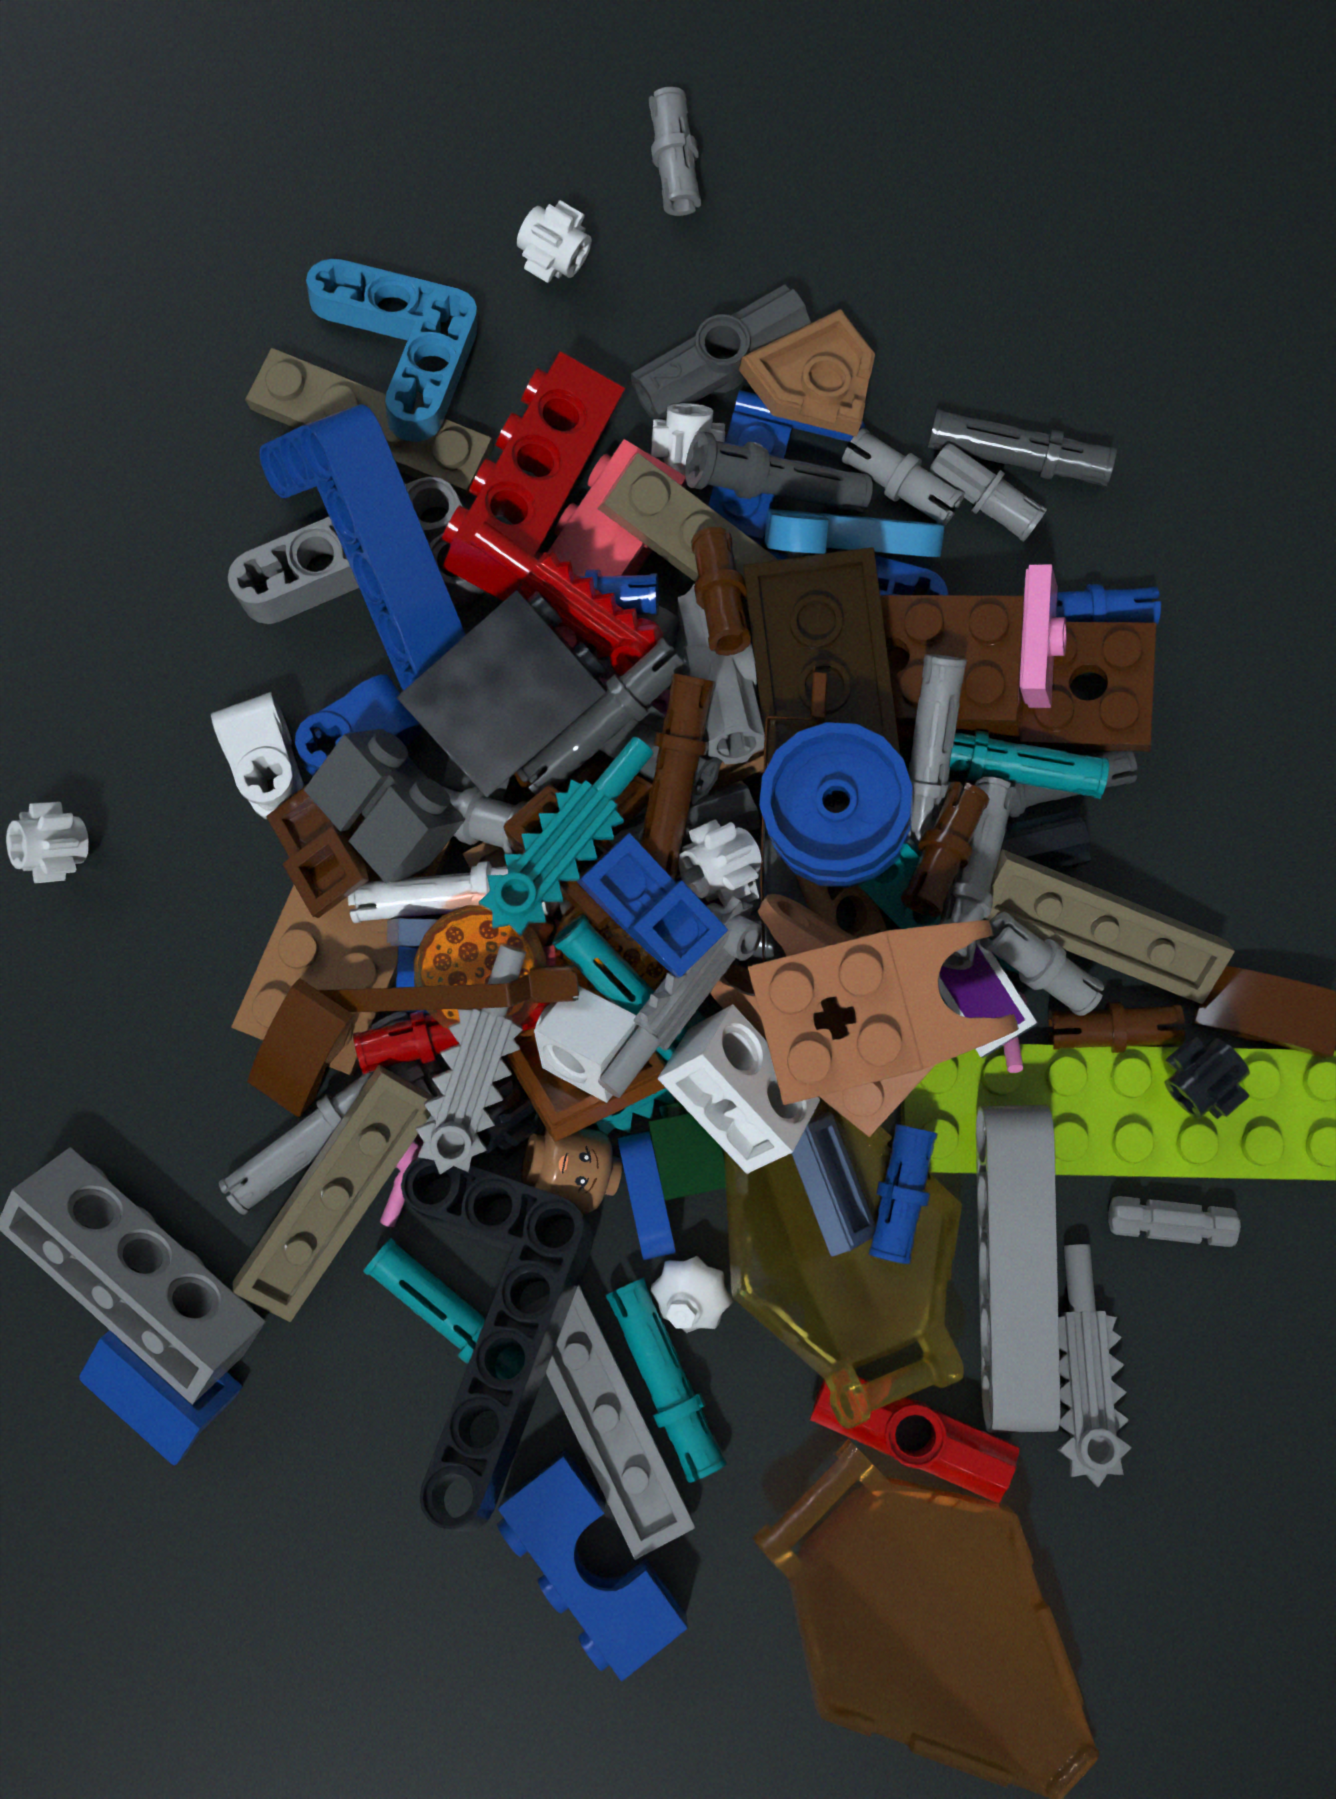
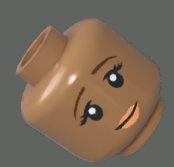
[521,1127,622,1214]

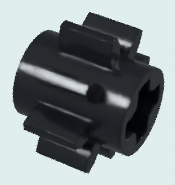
[1164,1037,1250,1119]
[477,1078,538,1160]

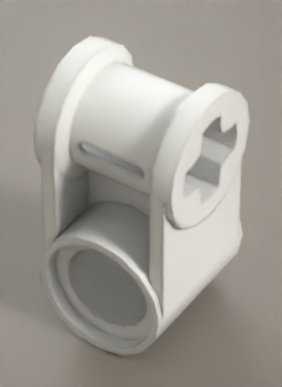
[211,692,305,819]

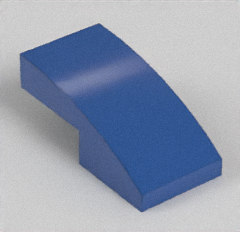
[577,833,728,978]

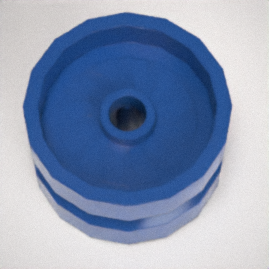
[759,722,913,888]

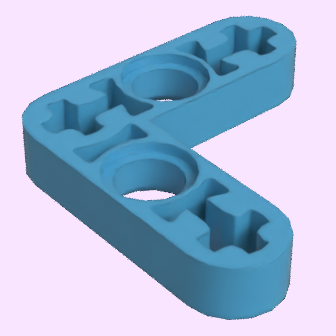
[306,259,477,442]
[764,509,945,557]

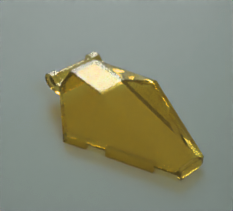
[724,1097,964,1429]

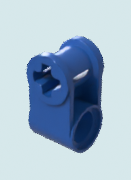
[295,674,423,777]

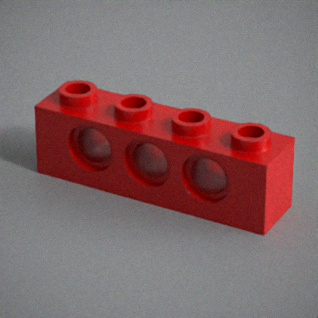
[442,351,625,601]

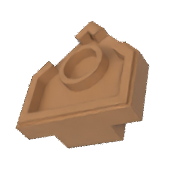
[739,309,875,437]

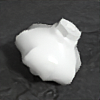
[651,1256,733,1333]

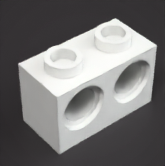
[657,1004,820,1174]

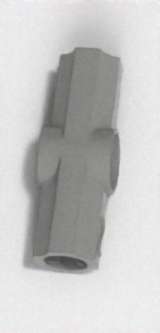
[678,584,765,765]

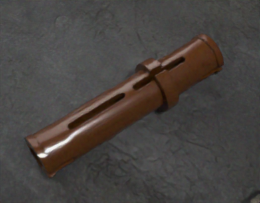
[641,673,715,880]

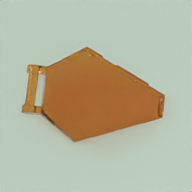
[752,1438,1099,1799]

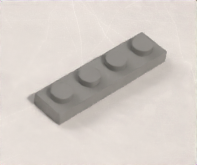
[521,1284,695,1560]

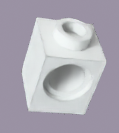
[534,986,639,1103]

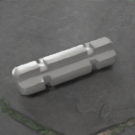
[1108,1196,1241,1247]

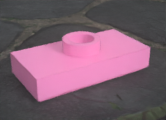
[1019,564,1067,708]

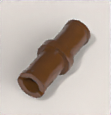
[691,527,751,656]
[901,782,990,917]
[1048,1002,1185,1053]

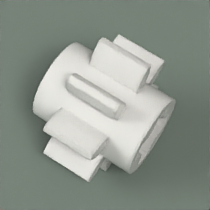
[517,200,592,283]
[651,403,725,475]
[6,802,89,883]
[678,819,761,906]

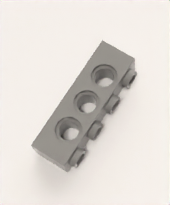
[0,1147,266,1405]

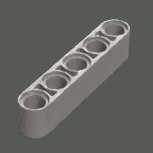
[976,1105,1060,1433]

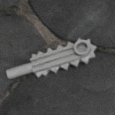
[598,896,762,1098]
[415,944,526,1174]
[1057,1244,1132,1487]

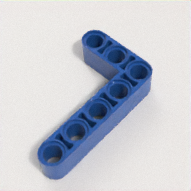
[259,404,466,691]

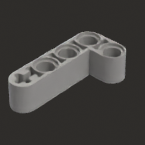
[228,476,484,624]

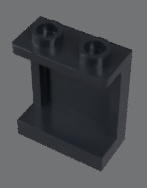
[396,588,607,797]

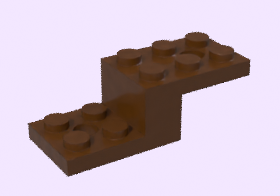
[880,595,1157,752]

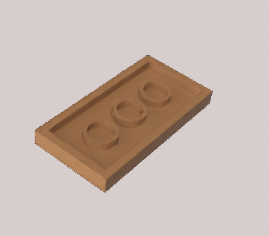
[231,813,453,1077]

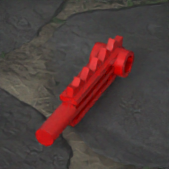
[470,521,672,676]

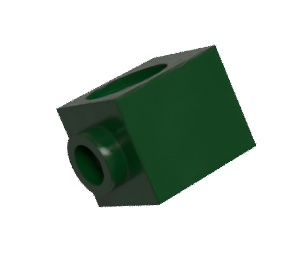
[648,1102,730,1201]

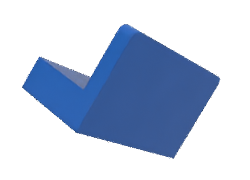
[79,1330,243,1465]

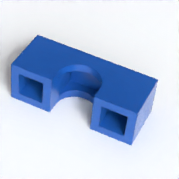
[497,1449,688,1682]

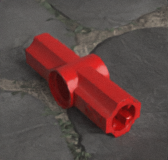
[809,1364,1020,1504]

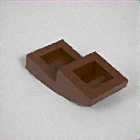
[266,785,369,918]
[1192,966,1336,1058]
[247,978,354,1118]

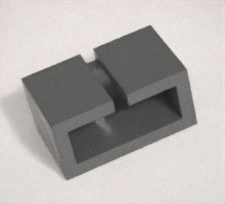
[304,728,465,883]

